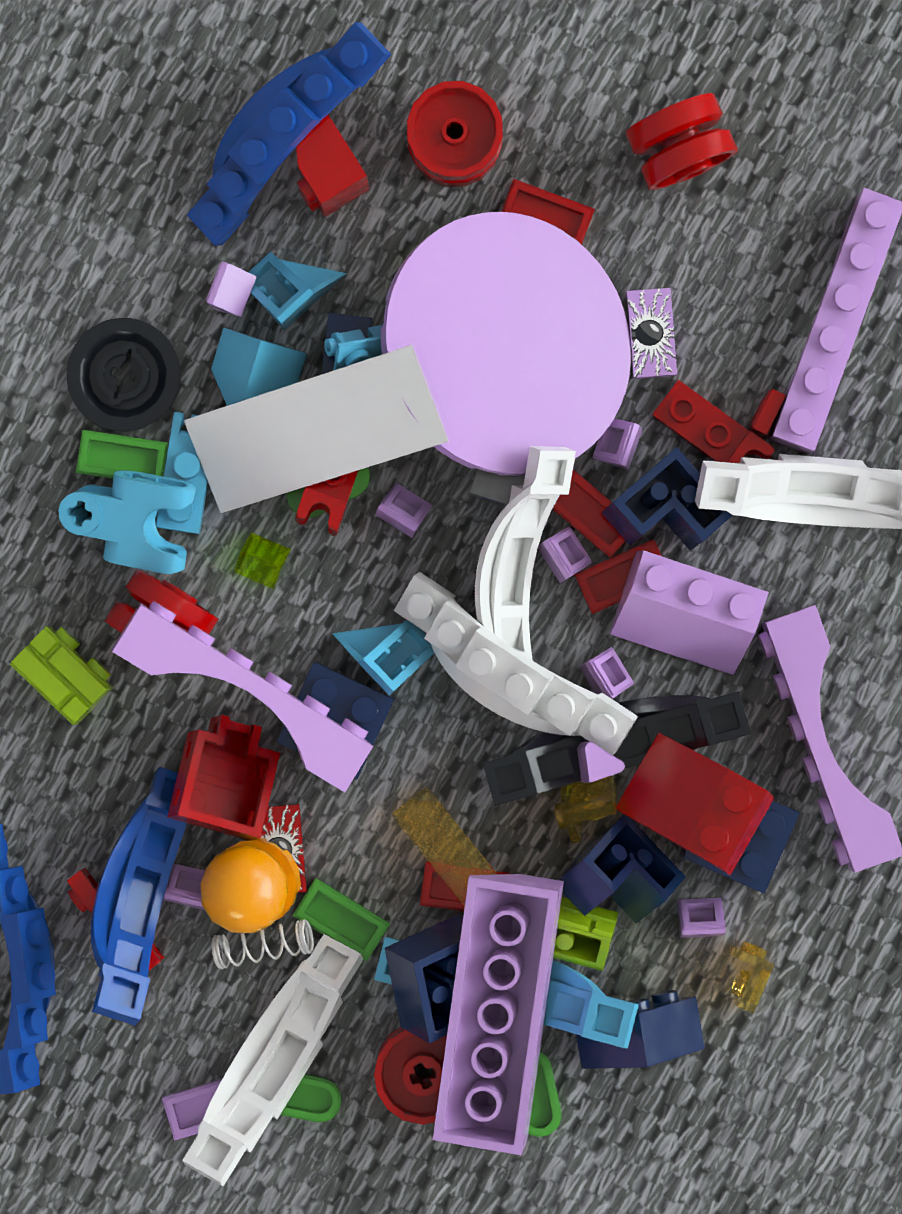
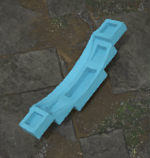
[374,937,639,1048]

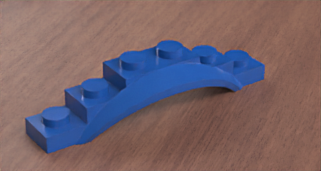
[187,22,392,246]
[91,766,187,1026]
[0,824,56,1094]

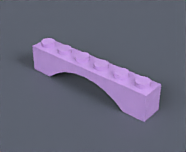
[768,188,902,455]
[112,601,373,792]
[758,605,902,873]

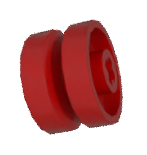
[407,81,503,187]
[625,93,738,190]
[104,568,219,635]
[374,1026,447,1125]

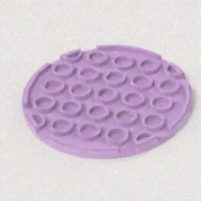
[381,212,631,476]

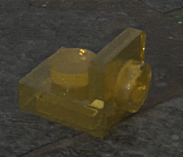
[555,775,617,844]
[727,941,774,1014]

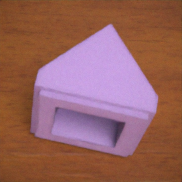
[206,261,257,317]
[593,419,643,471]
[375,483,432,538]
[538,526,592,583]
[579,647,634,699]
[577,742,625,783]
[163,864,205,910]
[678,898,726,938]

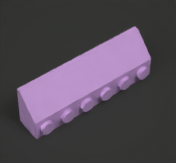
[433,874,564,1155]

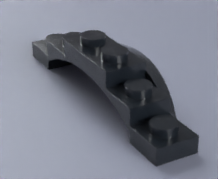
[483,691,752,806]

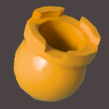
[200,837,301,934]

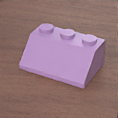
[609,550,769,675]

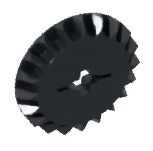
[67,318,181,432]

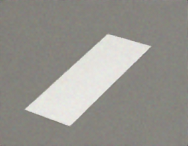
[184,345,449,513]

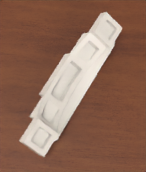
[475,446,576,661]
[695,454,902,529]
[394,572,638,755]
[182,934,363,1186]

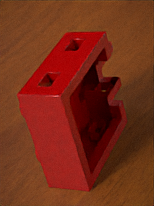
[167,715,280,840]

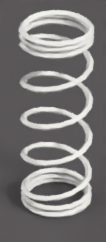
[212,919,314,969]

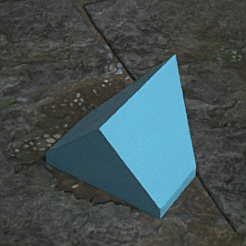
[248,251,347,331]
[211,328,307,406]
[332,620,434,695]

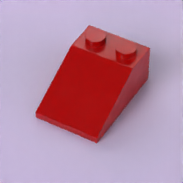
[289,63,369,217]
[615,732,774,875]

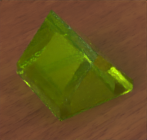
[234,532,291,589]

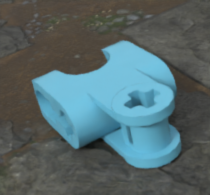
[59,470,196,574]

